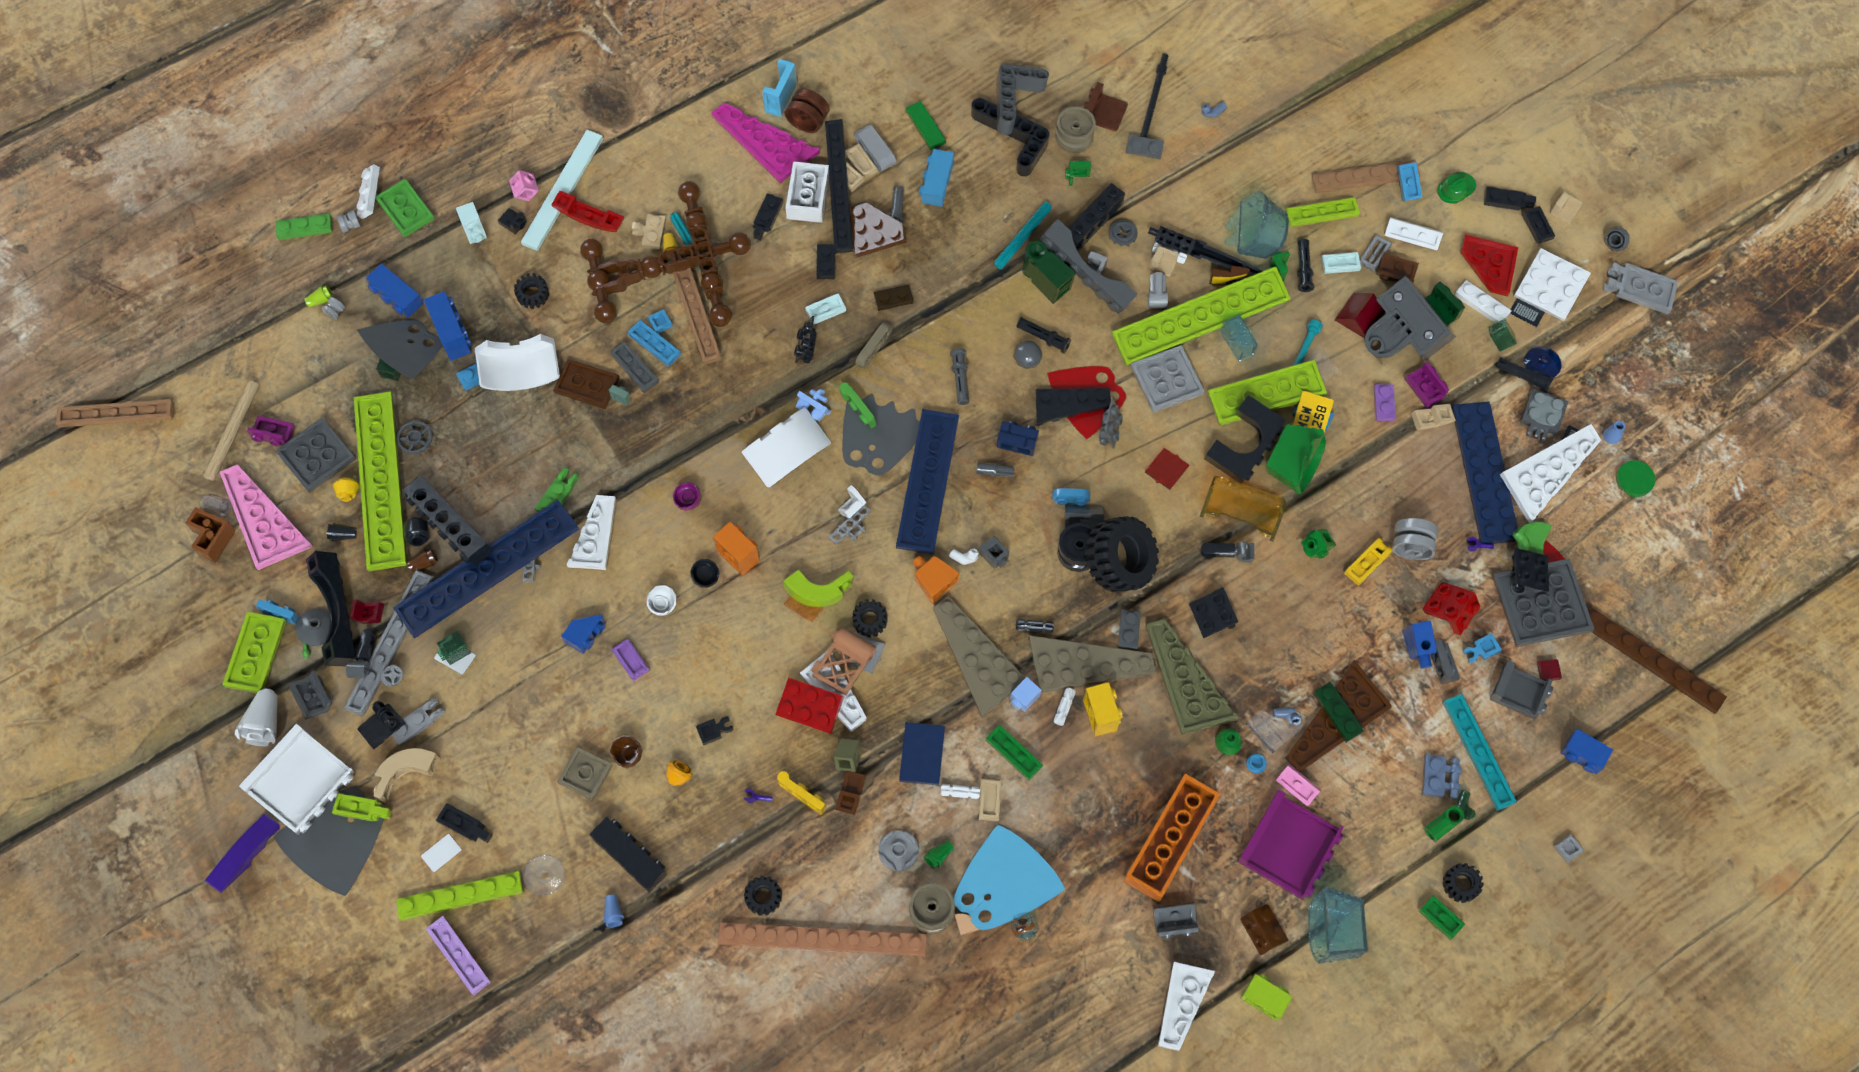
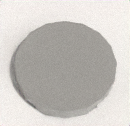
[878,831,919,872]

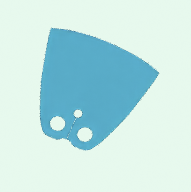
[954,825,1065,930]

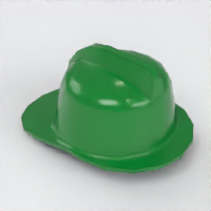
[1437,172,1477,204]

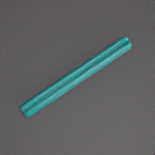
[994,201,1052,269]

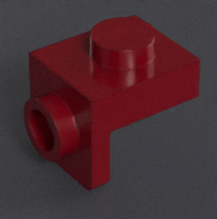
[350,600,385,624]

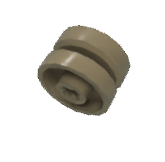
[1055,106,1096,153]
[909,883,955,934]

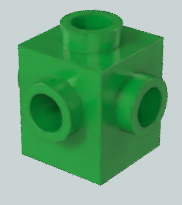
[1301,529,1336,559]

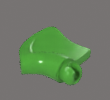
[1512,522,1551,554]

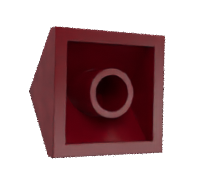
[1335,293,1385,338]

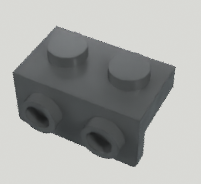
[289,671,332,720]
[1153,902,1199,939]

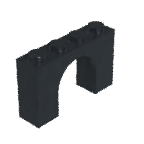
[1204,395,1286,484]

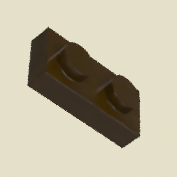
[874,284,913,311]

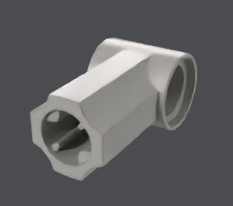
[1148,272,1168,309]

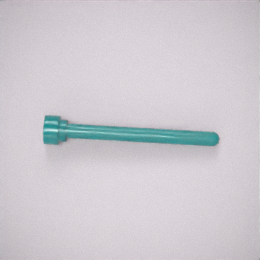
[1293,319,1323,366]

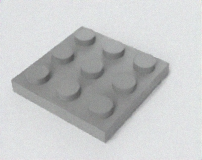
[1130,345,1205,413]

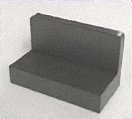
[1065,504,1104,529]

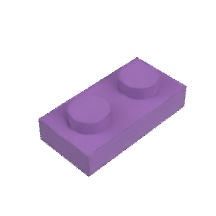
[1373,384,1396,421]

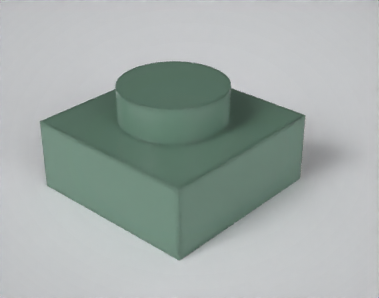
[609,385,631,406]

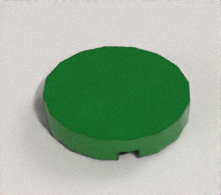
[1616,460,1656,497]

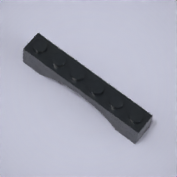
[306,551,356,667]

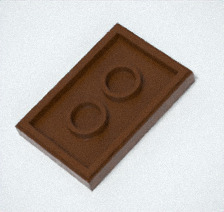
[553,359,620,409]

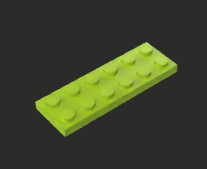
[1208,360,1327,426]

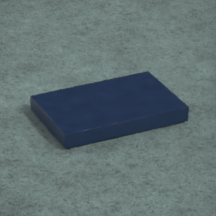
[899,722,945,786]

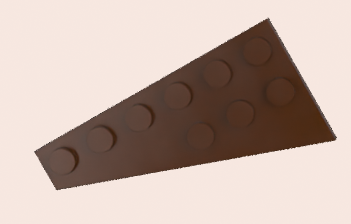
[1286,660,1392,773]

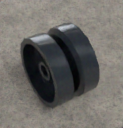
[1057,523,1094,572]

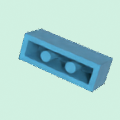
[919,149,954,207]

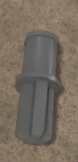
[976,462,1015,477]

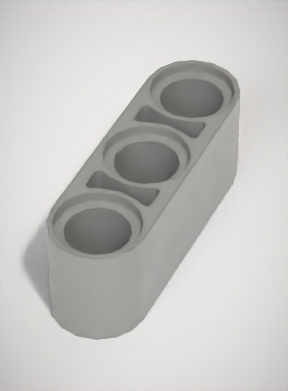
[854,124,896,172]

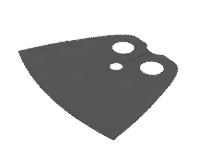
[357,320,442,379]

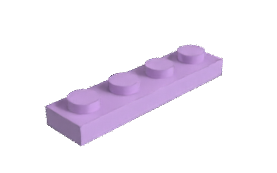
[426,916,491,996]

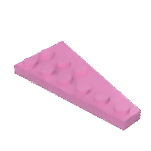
[220,464,313,570]

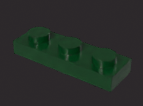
[1313,682,1364,743]

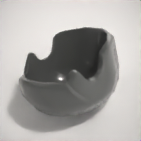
[1013,341,1042,369]

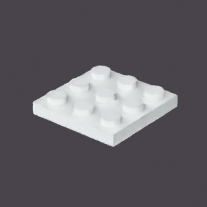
[1514,248,1591,321]

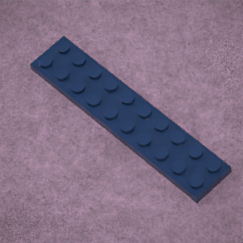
[393,500,580,639]

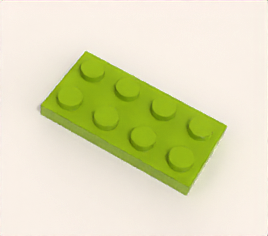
[222,612,287,693]

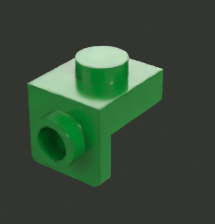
[1065,160,1091,186]

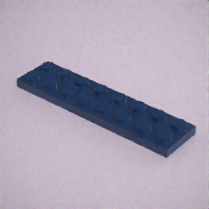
[1451,401,1518,544]
[896,409,959,555]

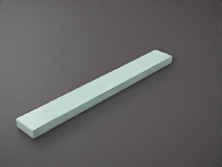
[521,130,603,251]

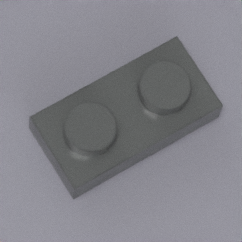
[1126,135,1164,160]
[1118,610,1141,651]

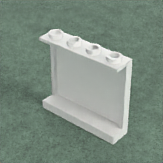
[239,724,354,835]

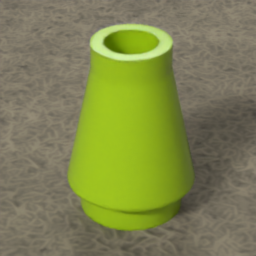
[304,285,334,308]

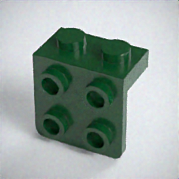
[1426,281,1465,326]

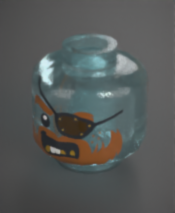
[1010,911,1039,941]

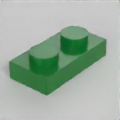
[1418,895,1465,940]

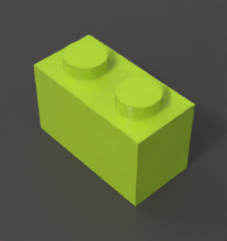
[1241,974,1293,1021]

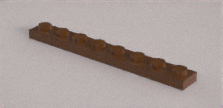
[1588,606,1727,714]

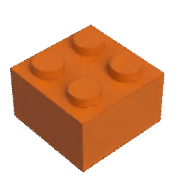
[713,522,759,576]

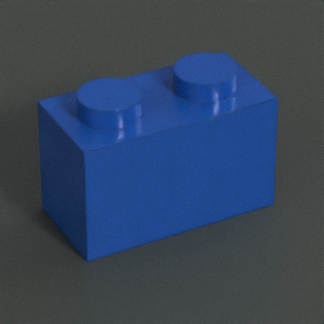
[1561,729,1613,775]

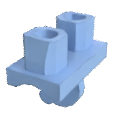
[795,388,831,422]

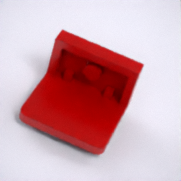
[1423,582,1481,636]

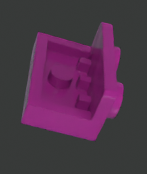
[1404,362,1449,408]
[247,416,295,447]

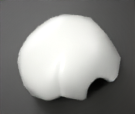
[646,585,676,616]

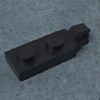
[1484,186,1536,211]
[753,193,784,241]
[435,803,492,843]

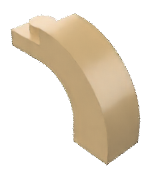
[373,748,440,804]

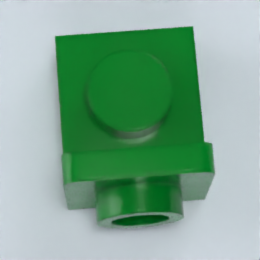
[1269,251,1290,281]

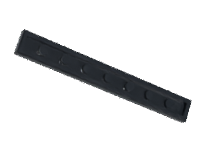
[825,119,853,254]

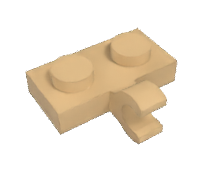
[631,214,666,251]

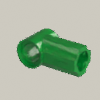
[1423,806,1464,842]

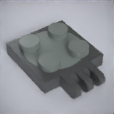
[1520,389,1569,442]

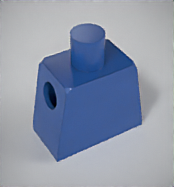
[1402,621,1437,669]

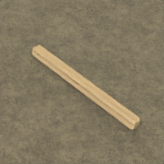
[203,380,259,481]

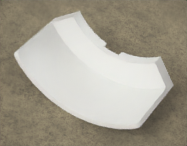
[475,334,560,391]
[742,407,831,487]

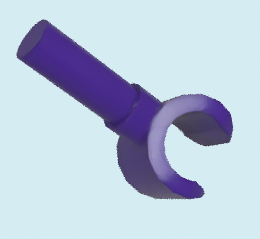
[1467,537,1494,552]
[744,789,773,803]

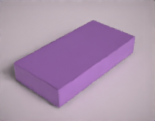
[611,639,650,681]

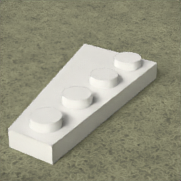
[567,495,616,570]
[800,650,866,732]
[1158,962,1215,1051]

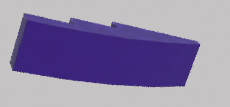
[205,814,280,893]

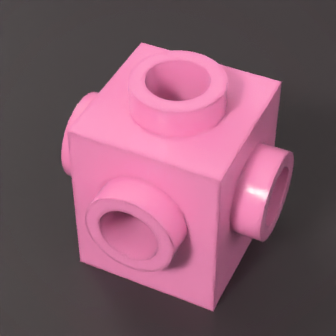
[509,170,539,201]

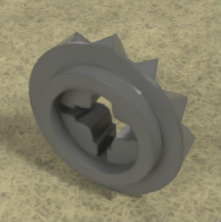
[1109,220,1138,247]

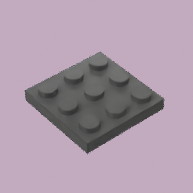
[275,418,356,493]

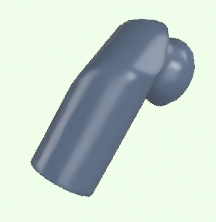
[1201,102,1227,117]
[1272,707,1302,726]

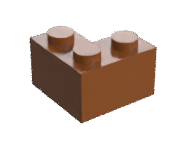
[185,507,236,563]

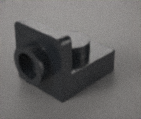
[498,208,527,235]

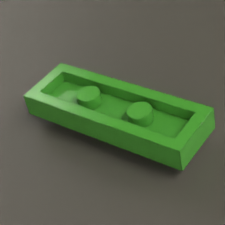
[276,213,333,240]

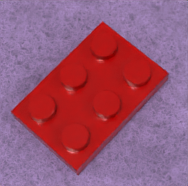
[775,677,844,734]

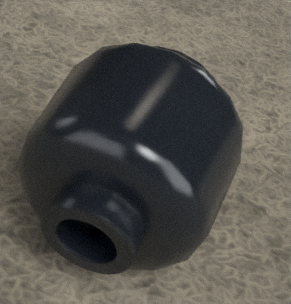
[403,517,430,546]

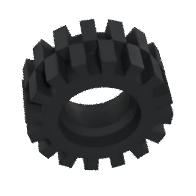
[514,273,549,309]
[852,599,888,637]
[1443,863,1484,903]
[744,876,782,916]

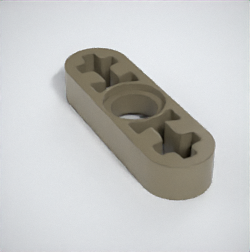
[855,322,893,369]

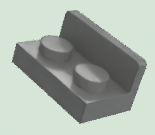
[1431,639,1460,684]

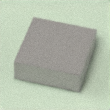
[1554,834,1584,863]

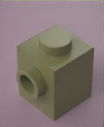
[834,738,862,772]

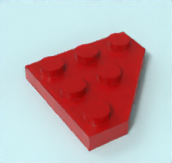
[1460,234,1519,297]

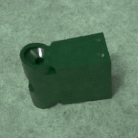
[1022,241,1076,304]

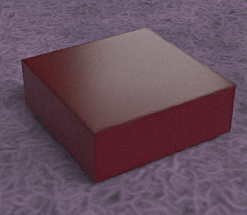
[1537,659,1562,681]

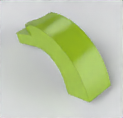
[783,570,853,607]

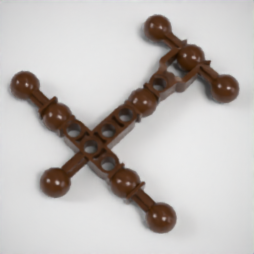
[580,181,751,327]

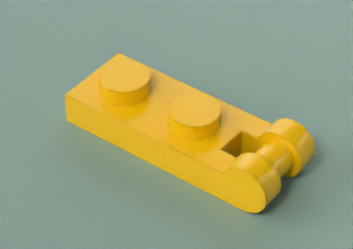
[1344,537,1393,586]
[777,771,826,815]

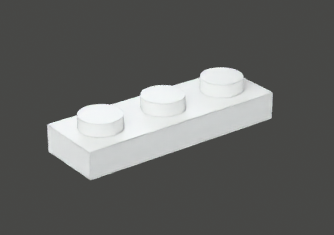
[357,164,380,219]
[1384,217,1443,250]
[1454,280,1512,326]

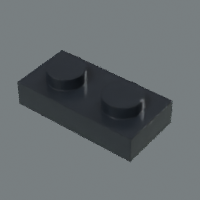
[1522,206,1555,244]
[816,244,835,279]

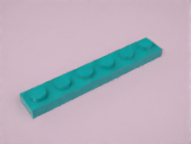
[1443,694,1517,811]

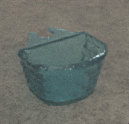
[1225,191,1289,259]
[1308,887,1368,964]

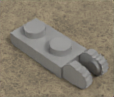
[392,698,445,746]

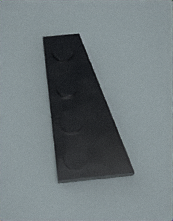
[1035,388,1111,426]

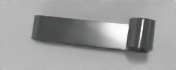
[996,64,1049,135]

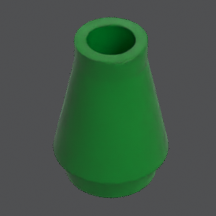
[924,840,954,869]

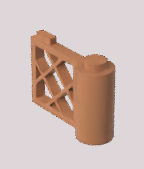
[811,627,877,696]

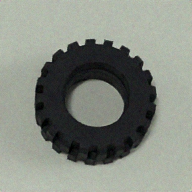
[1085,516,1159,592]

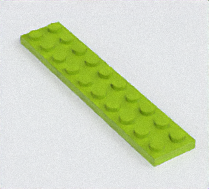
[1111,267,1291,366]
[354,392,407,571]

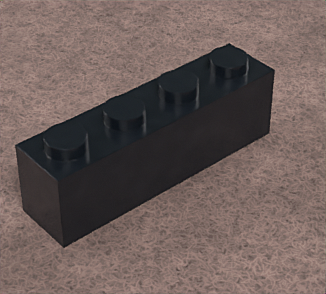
[589,817,667,893]

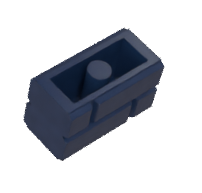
[997,421,1039,456]

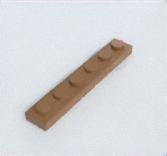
[1312,160,1420,193]
[673,268,722,365]
[56,399,173,427]

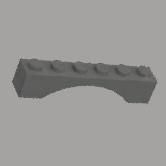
[1039,219,1138,314]

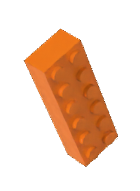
[1123,774,1221,903]

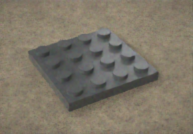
[1493,559,1594,647]

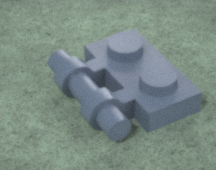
[1422,754,1462,799]

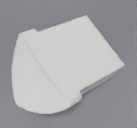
[838,485,866,518]

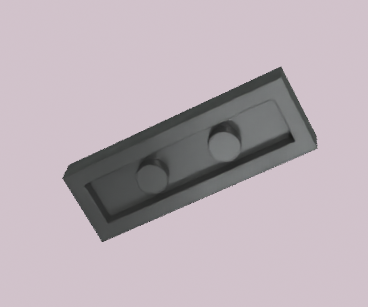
[610,341,659,393]

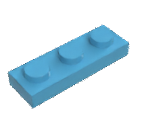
[628,320,681,367]

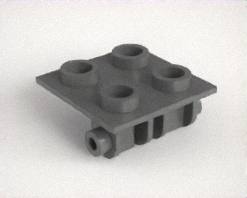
[1099,398,1123,449]

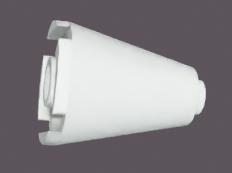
[235,688,278,746]

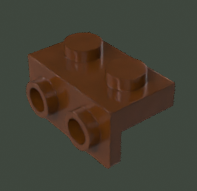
[1376,253,1419,283]
[1240,904,1289,955]

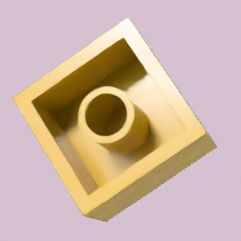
[1083,682,1123,737]

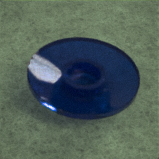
[1524,346,1562,378]

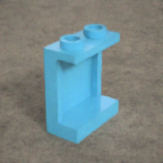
[762,59,797,117]

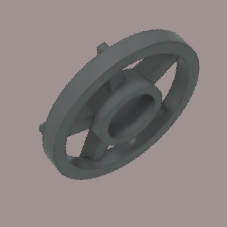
[396,421,433,455]

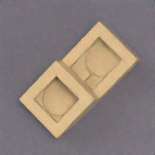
[1411,404,1456,430]

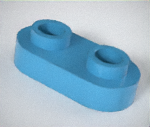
[1052,488,1090,506]

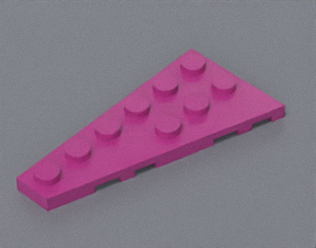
[711,103,820,183]

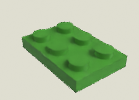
[375,179,435,238]

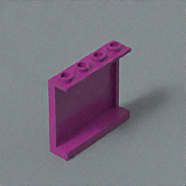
[1238,790,1344,900]

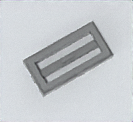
[1360,235,1392,273]

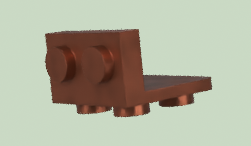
[1083,82,1128,131]

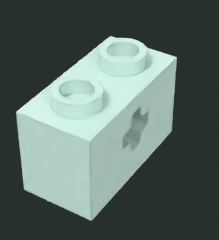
[456,202,487,244]

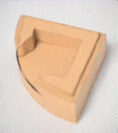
[954,914,980,936]

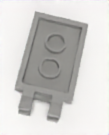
[1603,263,1678,314]

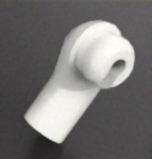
[949,549,979,565]

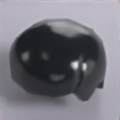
[690,559,720,588]

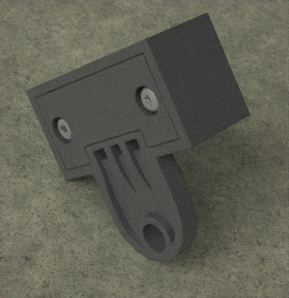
[1365,276,1456,360]

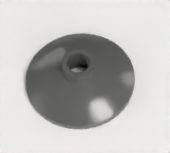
[295,609,330,646]

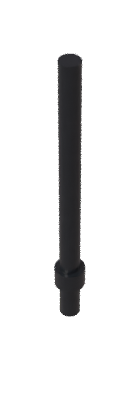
[1140,54,1169,138]

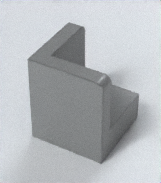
[1087,251,1108,275]

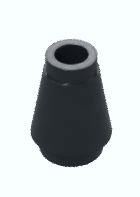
[327,522,357,541]

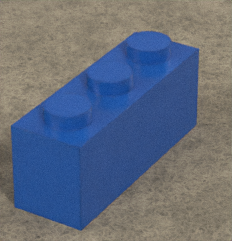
[366,263,424,318]

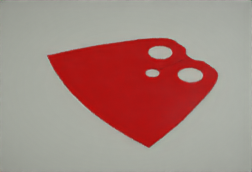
[1047,366,1126,439]

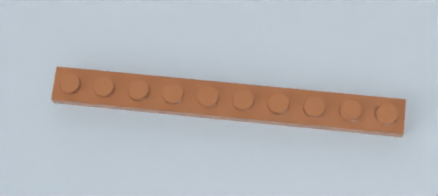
[718,923,927,957]

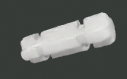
[1152,242,1187,264]
[1054,687,1076,726]
[941,784,980,799]

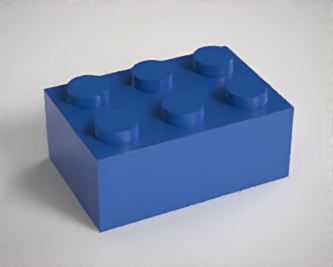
[423,291,472,361]

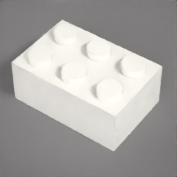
[786,162,829,223]

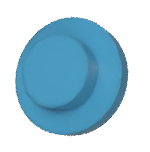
[1246,754,1267,774]

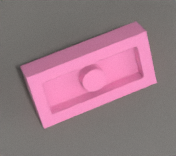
[1276,764,1321,806]

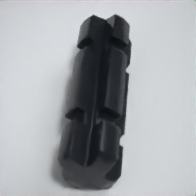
[1016,619,1054,633]

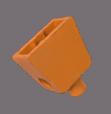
[912,556,959,604]

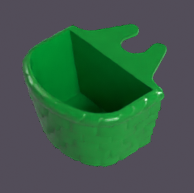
[1266,424,1326,494]

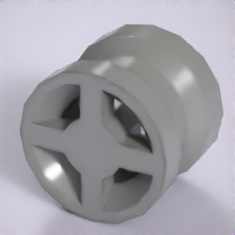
[321,297,345,320]
[380,665,403,687]

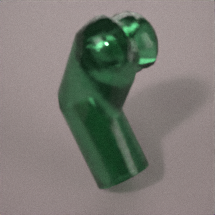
[1456,790,1476,820]

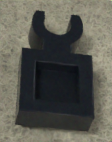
[696,716,734,746]

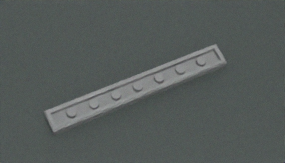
[344,570,435,717]

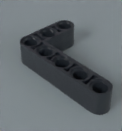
[971,98,1050,177]

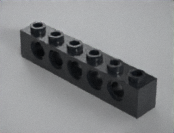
[1047,183,1125,252]
[403,475,493,567]

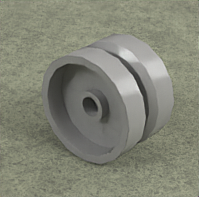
[1392,518,1438,560]

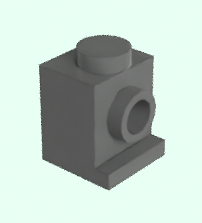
[979,536,1009,569]

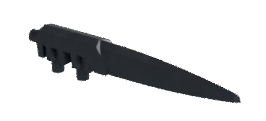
[1148,226,1263,276]

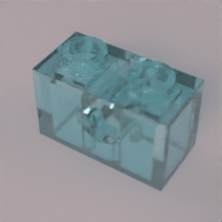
[1221,315,1258,362]

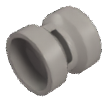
[336,210,361,233]

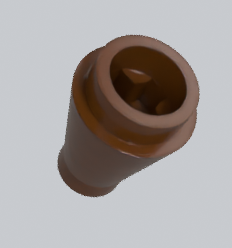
[407,549,438,572]

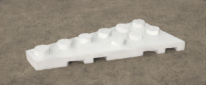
[1500,424,1601,523]

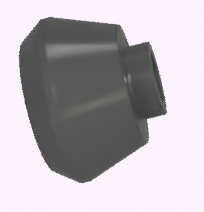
[1605,227,1630,251]

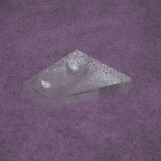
[1246,710,1301,754]

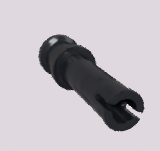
[1297,239,1315,292]
[1016,317,1071,354]
[1495,357,1554,393]

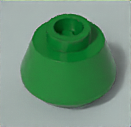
[1215,729,1243,755]

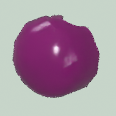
[673,482,702,511]

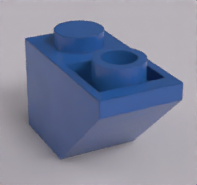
[561,614,606,654]

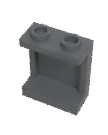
[1490,660,1553,719]

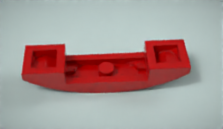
[551,190,624,232]

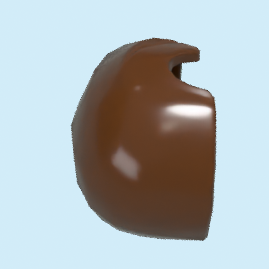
[610,735,643,768]

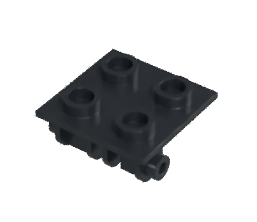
[794,316,817,363]
[1511,547,1549,592]
[1189,587,1239,638]
[357,701,405,750]

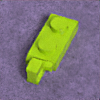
[332,793,392,822]

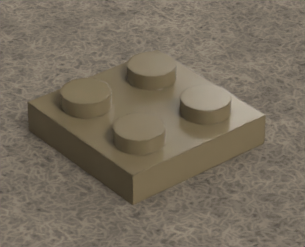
[557,747,613,801]

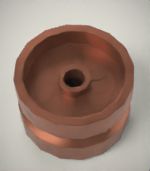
[784,88,830,133]

